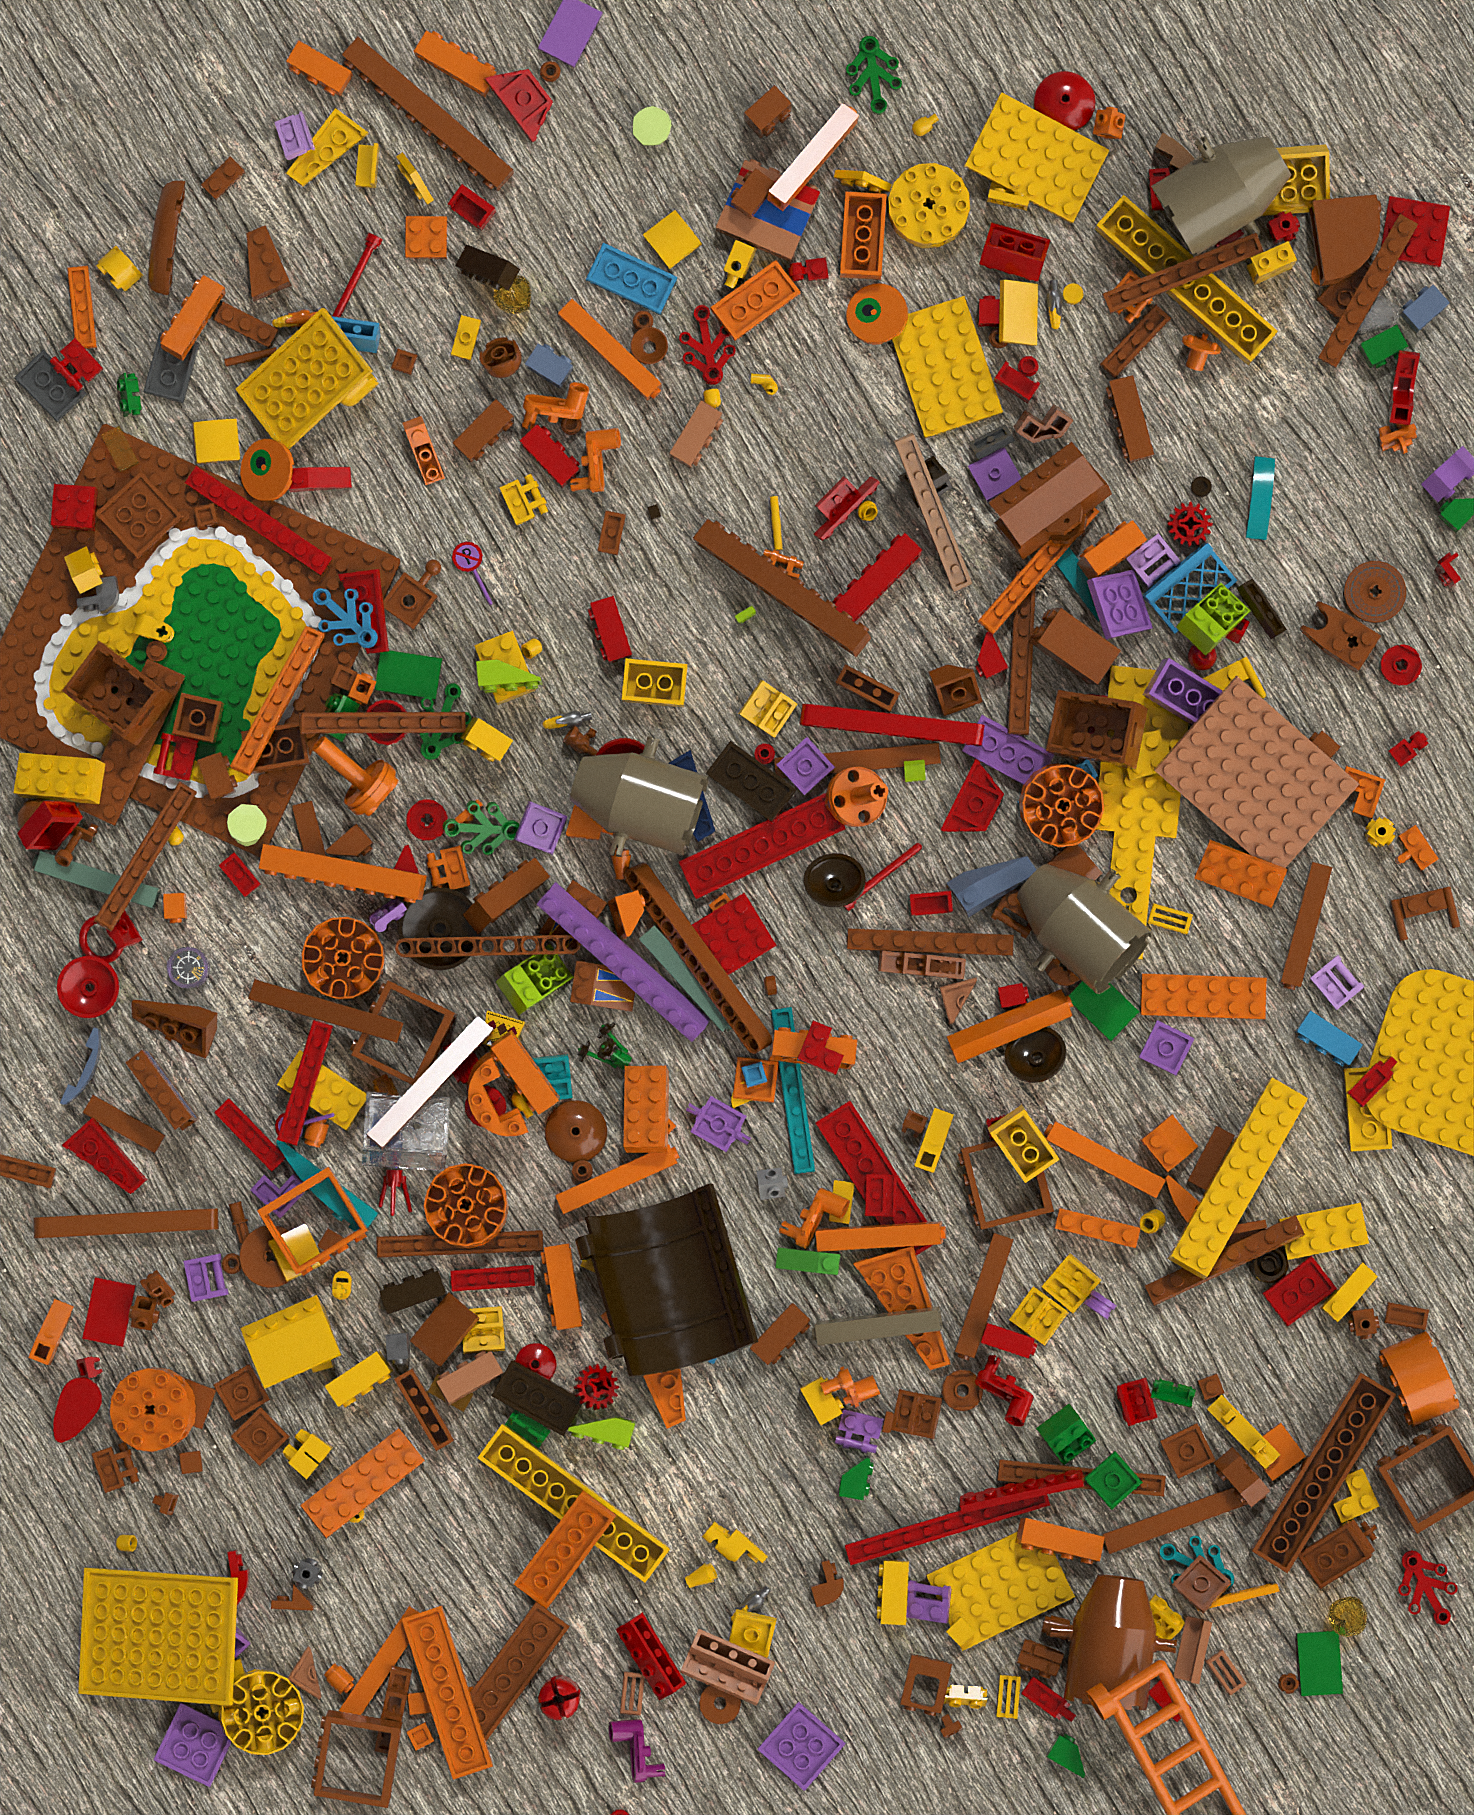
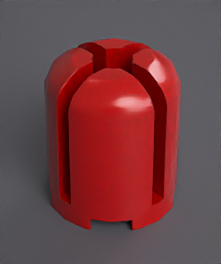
[538,1675,581,1721]

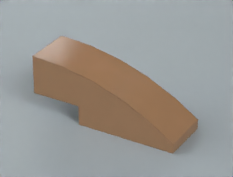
[1154,133,1195,171]

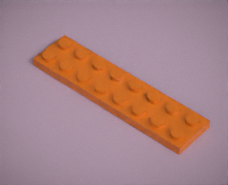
[402,1606,493,1780]

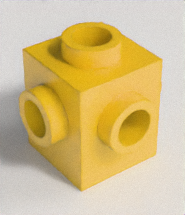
[1364,817,1396,848]

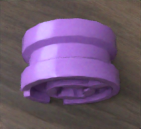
[1084,1290,1117,1320]

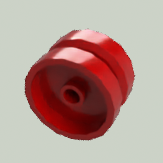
[366,699,407,745]

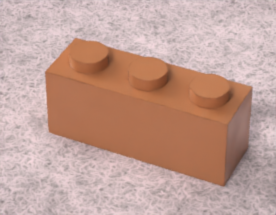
[669,401,724,469]
[436,1351,503,1406]

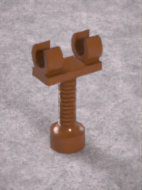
[55,823,99,867]

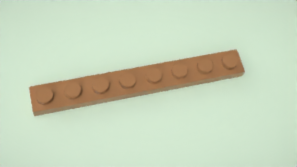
[893,433,972,592]

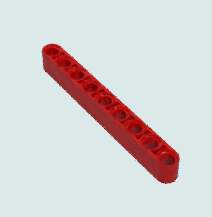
[800,704,985,746]

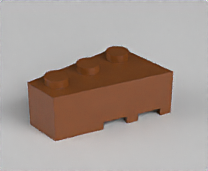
[246,225,292,302]

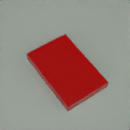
[1262,1256,1337,1327]
[82,1277,136,1347]

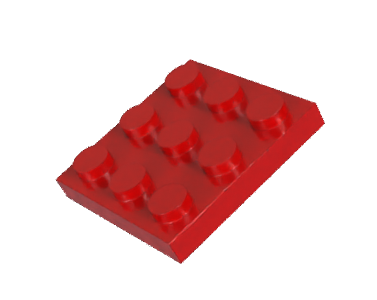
[1381,196,1450,268]
[692,893,777,975]

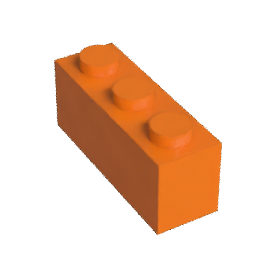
[286,40,353,96]

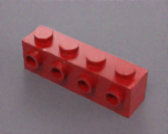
[615,1612,687,1701]

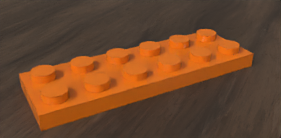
[1140,973,1267,1019]
[300,1428,425,1539]
[513,1491,616,1609]

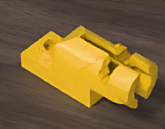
[702,1522,768,1563]

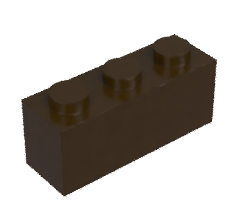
[455,244,520,291]
[379,1268,447,1315]

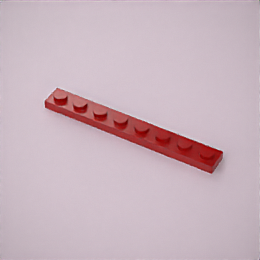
[185,466,333,576]

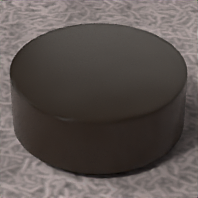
[1190,476,1212,498]

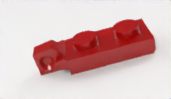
[1347,1056,1397,1107]
[1021,1676,1076,1722]

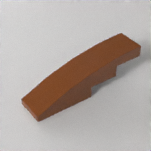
[878,951,966,979]
[374,1666,412,1754]

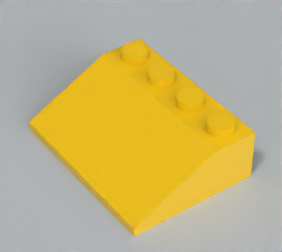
[1262,144,1330,216]
[240,1295,341,1389]

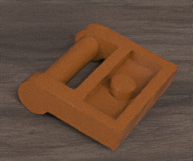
[991,889,1032,939]

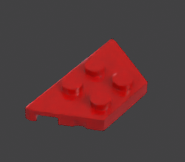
[484,69,553,143]
[940,759,1004,832]

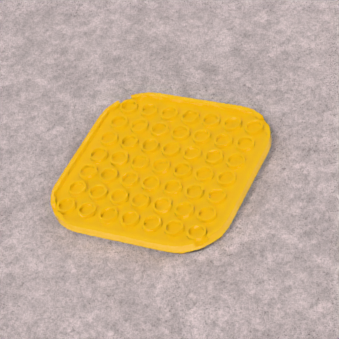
[1366,969,1474,1156]

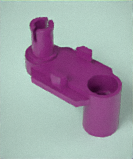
[608,1719,665,1783]

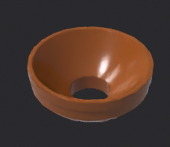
[631,327,668,365]

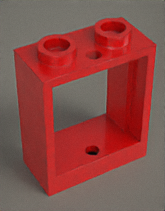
[17,801,83,850]
[980,1322,1037,1359]

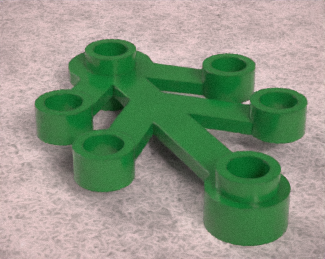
[846,36,902,115]
[419,683,472,760]
[443,801,519,855]

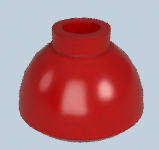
[1188,645,1217,671]

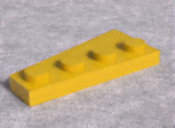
[286,108,369,187]

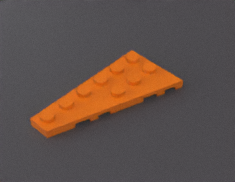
[853,1246,951,1370]

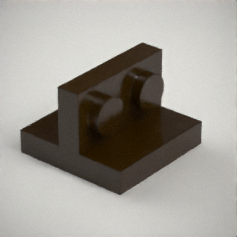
[898,456,953,508]

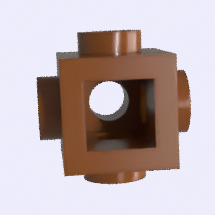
[128,1295,160,1331]
[1348,1308,1380,1340]

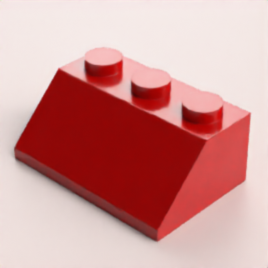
[979,222,1050,282]

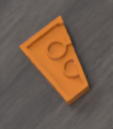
[643,1368,686,1429]

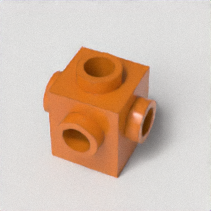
[1093,107,1126,139]

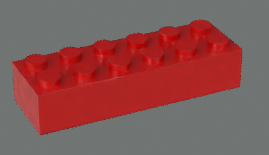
[832,533,923,643]

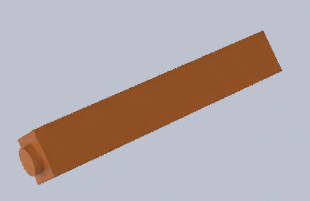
[1279,862,1333,991]
[954,1233,1014,1361]

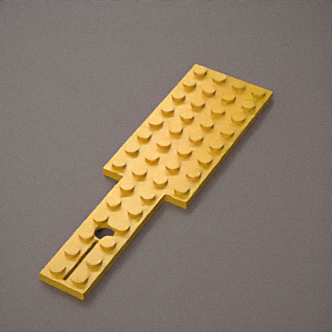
[1095,665,1188,960]

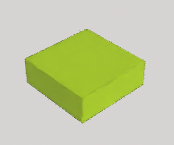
[735,606,756,624]
[904,760,926,782]

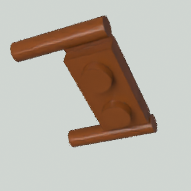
[1390,886,1461,941]

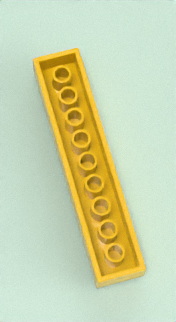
[1095,195,1278,366]
[1167,1077,1308,1280]
[477,1423,670,1583]

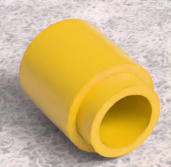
[1140,1209,1166,1234]

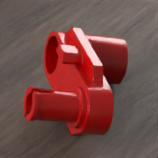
[975,1355,1034,1427]

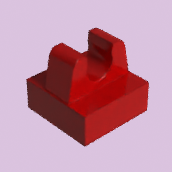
[76,1356,103,1379]

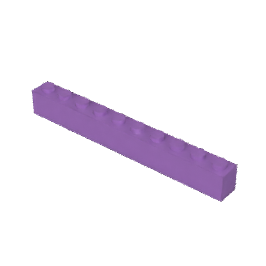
[537,882,710,1042]

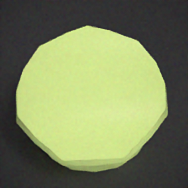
[633,106,672,146]
[227,804,267,846]

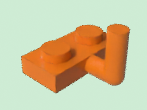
[1395,825,1438,871]

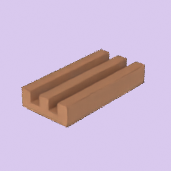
[1205,1649,1247,1696]
[620,1671,645,1716]

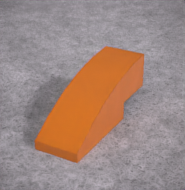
[1164,1175,1199,1223]

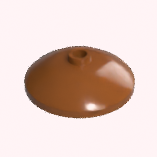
[545,1100,607,1163]

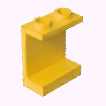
[1246,241,1297,285]

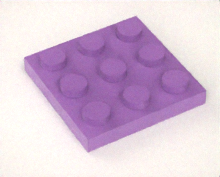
[1087,570,1153,640]
[757,1701,846,1791]
[154,1702,232,1787]

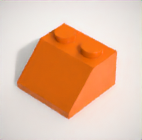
[1140,1114,1198,1172]

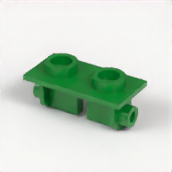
[117,373,142,417]
[1151,1378,1196,1408]
[505,1410,551,1448]

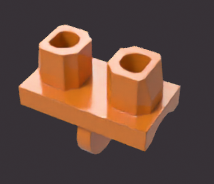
[1379,423,1417,454]

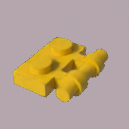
[499,474,548,526]

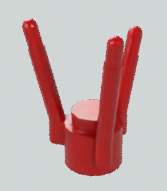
[378,1170,412,1216]

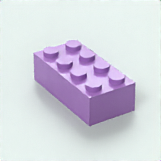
[1143,658,1222,725]

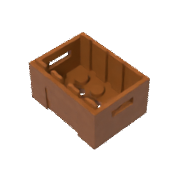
[62,641,174,745]
[1046,690,1148,769]

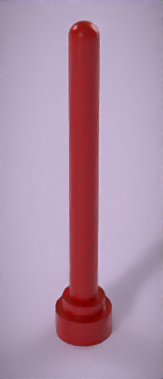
[332,232,383,318]
[843,843,922,912]

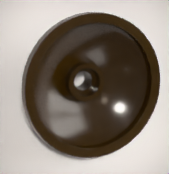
[803,853,866,907]
[1005,1027,1067,1083]

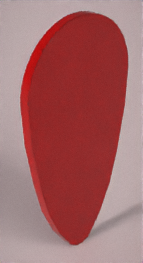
[53,1377,102,1443]

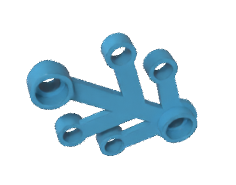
[313,588,378,648]

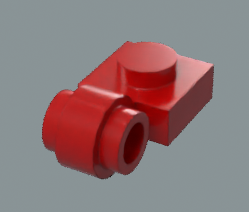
[788,257,829,282]
[1388,731,1429,768]

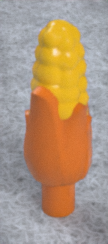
[272,310,318,328]

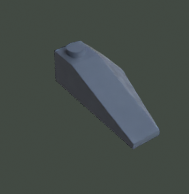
[947,856,1036,918]

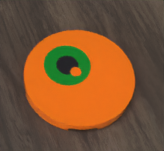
[846,283,908,345]
[240,439,294,501]

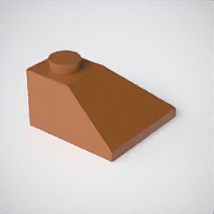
[928,664,983,716]

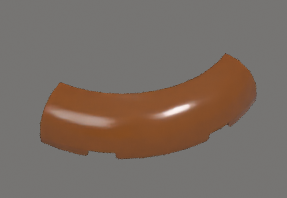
[148,181,185,295]

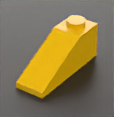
[1320,1262,1378,1322]

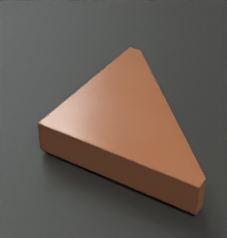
[939,977,977,1025]
[287,1646,322,1700]

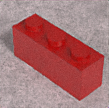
[519,424,580,488]
[588,596,633,664]

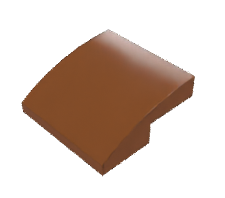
[1047,844,1103,880]
[183,1377,216,1429]
[891,1389,943,1439]

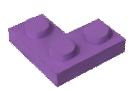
[250,1174,305,1218]

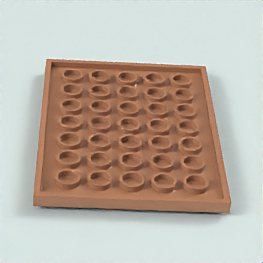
[1154,676,1359,868]

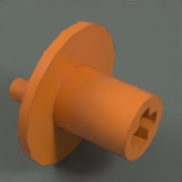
[1182,333,1222,371]

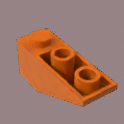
[403,416,445,485]
[28,1299,74,1365]

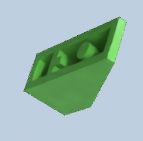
[776,1247,840,1275]

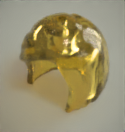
[493,275,531,314]
[1328,1596,1367,1637]

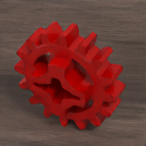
[1167,502,1213,547]
[573,1364,619,1410]

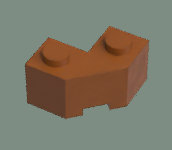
[1013,404,1074,443]
[1214,1447,1270,1507]

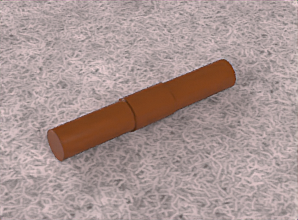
[224,347,277,367]

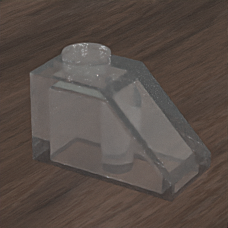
[1356,295,1401,335]

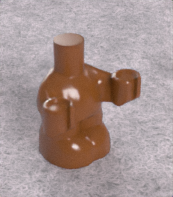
[563,725,597,756]

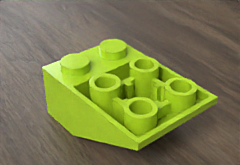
[1176,583,1251,656]
[476,659,543,693]
[496,944,574,1015]
[568,1416,636,1450]

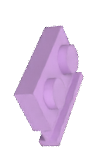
[274,111,315,160]

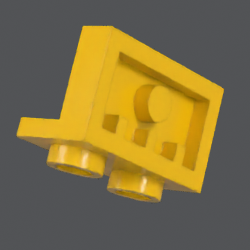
[987,182,1030,211]
[1149,1594,1185,1640]

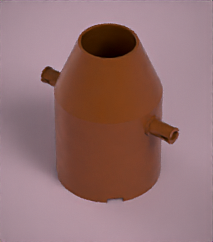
[1050,1574,1177,1710]

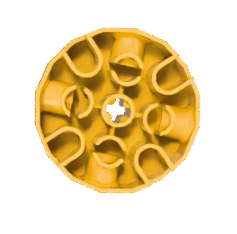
[888,163,970,248]
[218,1669,304,1755]

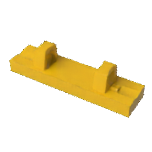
[1207,1395,1280,1470]

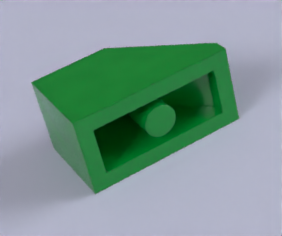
[1438,498,1474,533]
[1046,1733,1085,1778]

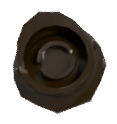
[1249,1247,1289,1283]

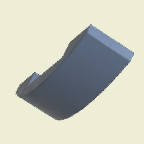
[60,1027,101,1105]

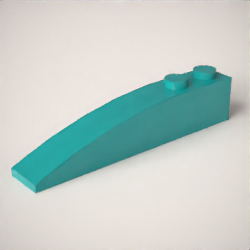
[276,1140,380,1232]

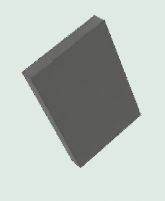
[143,333,200,403]
[14,349,87,423]

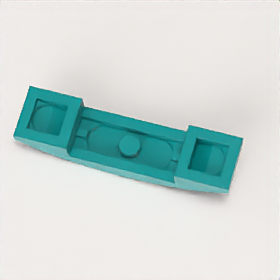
[1246,456,1275,540]

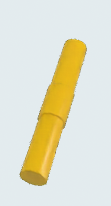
[770,496,783,550]

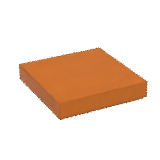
[733,1057,779,1103]
[1261,1422,1306,1481]

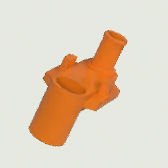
[522,382,589,430]
[570,428,621,493]
[779,1188,850,1249]
[820,1366,880,1408]

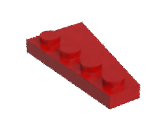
[338,569,389,654]
[62,1118,148,1194]

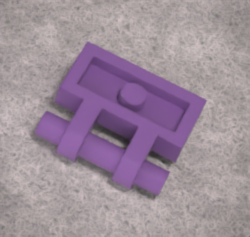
[835,1409,884,1454]

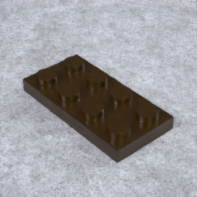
[705,741,797,822]
[491,1359,583,1437]

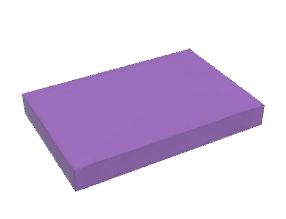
[538,0,603,68]

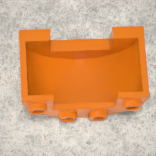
[467,1052,528,1136]
[1378,1331,1459,1427]

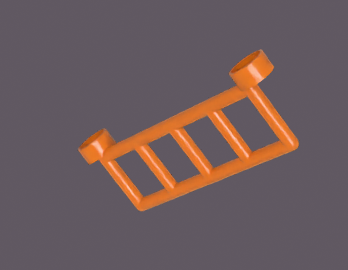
[1086,1660,1246,1815]

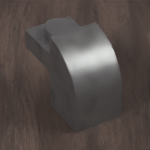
[77,576,119,614]

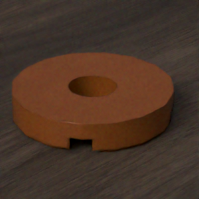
[941,1370,983,1411]
[699,1686,741,1724]

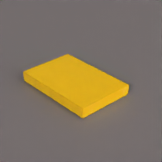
[999,280,1038,346]

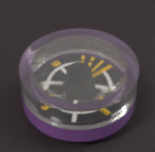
[167,947,210,989]

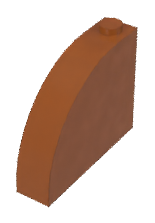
[1308,194,1381,286]

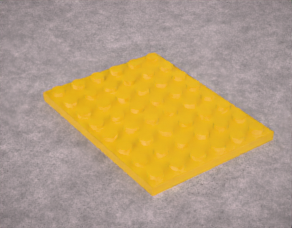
[78,1567,238,1706]

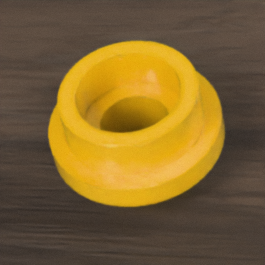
[858,501,878,521]

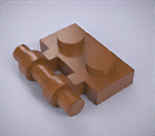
[92,1442,139,1493]

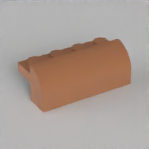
[680,1629,775,1706]

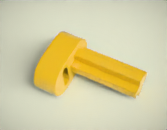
[332,1271,352,1300]

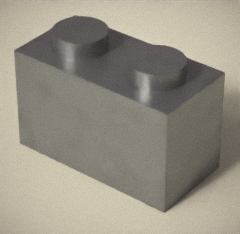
[385,1332,411,1364]

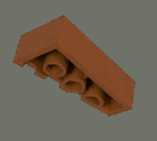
[463,858,550,934]

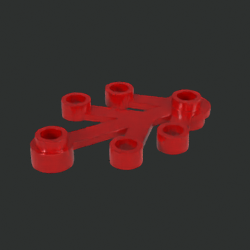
[679,305,736,385]
[1397,1550,1458,1625]

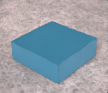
[741,1062,767,1088]

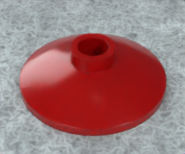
[515,1343,556,1380]

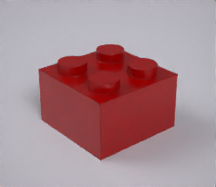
[51,484,98,531]

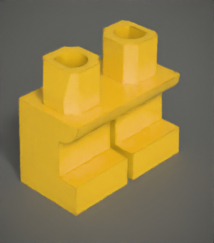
[282,1429,333,1479]

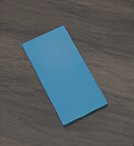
[586,243,678,315]

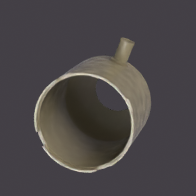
[1151,136,1291,257]
[570,736,709,857]
[1017,864,1153,994]

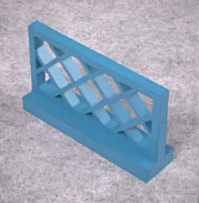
[1142,543,1238,634]

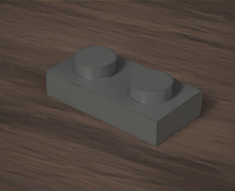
[969,424,1015,460]

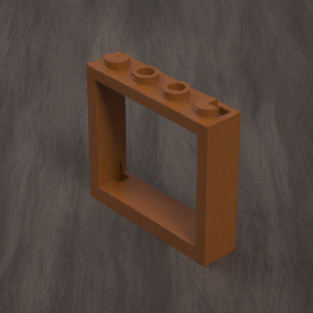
[958,1140,1054,1230]
[311,1710,403,1808]

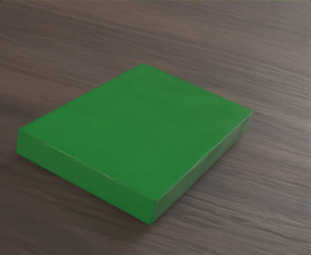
[375,650,442,700]
[1069,981,1140,1042]
[1296,1630,1343,1696]

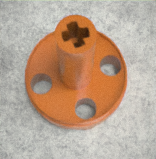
[312,736,399,816]
[825,767,888,827]

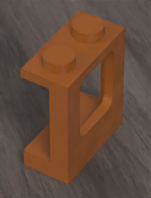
[900,1653,952,1716]

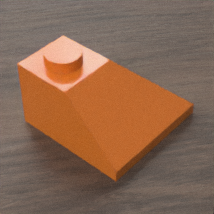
[608,890,645,940]

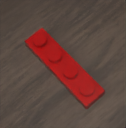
[214,1098,286,1172]
[450,1265,535,1292]

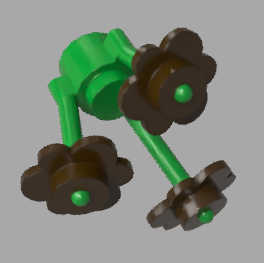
[577,1022,632,1070]

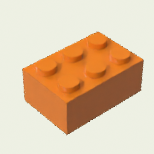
[1077,520,1147,579]

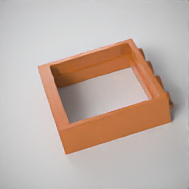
[257,1167,369,1276]

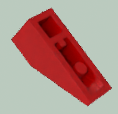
[288,467,352,493]

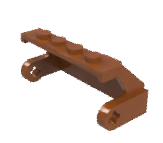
[989,442,1112,560]

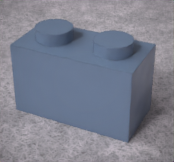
[1400,284,1450,333]
[525,343,574,389]

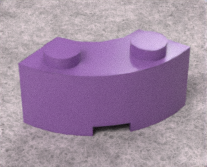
[1421,446,1474,502]

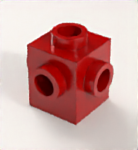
[1266,211,1300,244]

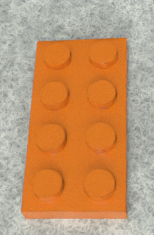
[710,260,801,341]
[1194,840,1287,908]

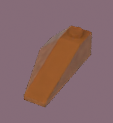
[132,1000,217,1058]

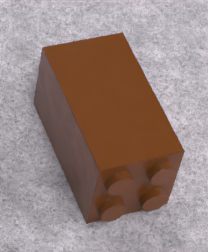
[1029,608,1121,685]

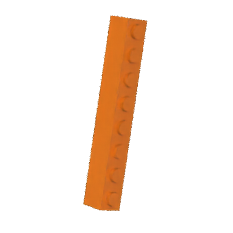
[259,844,427,903]

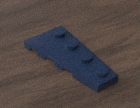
[668,750,716,842]

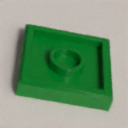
[1084,1451,1143,1510]

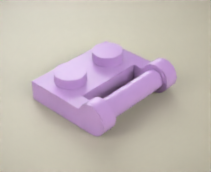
[1126,533,1181,588]
[1309,955,1365,1010]

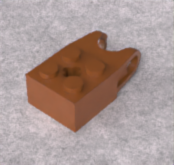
[1299,601,1381,673]

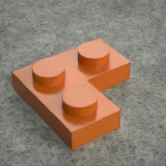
[1344,766,1386,819]

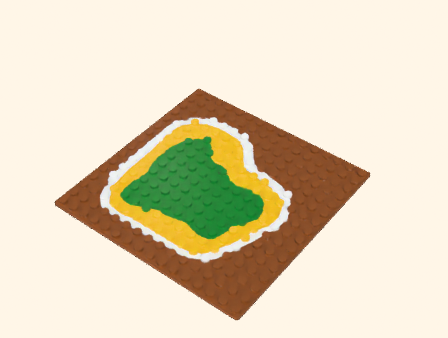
[0,424,401,857]

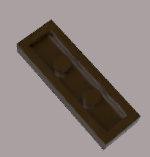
[1237,578,1287,639]

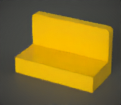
[355,143,380,188]

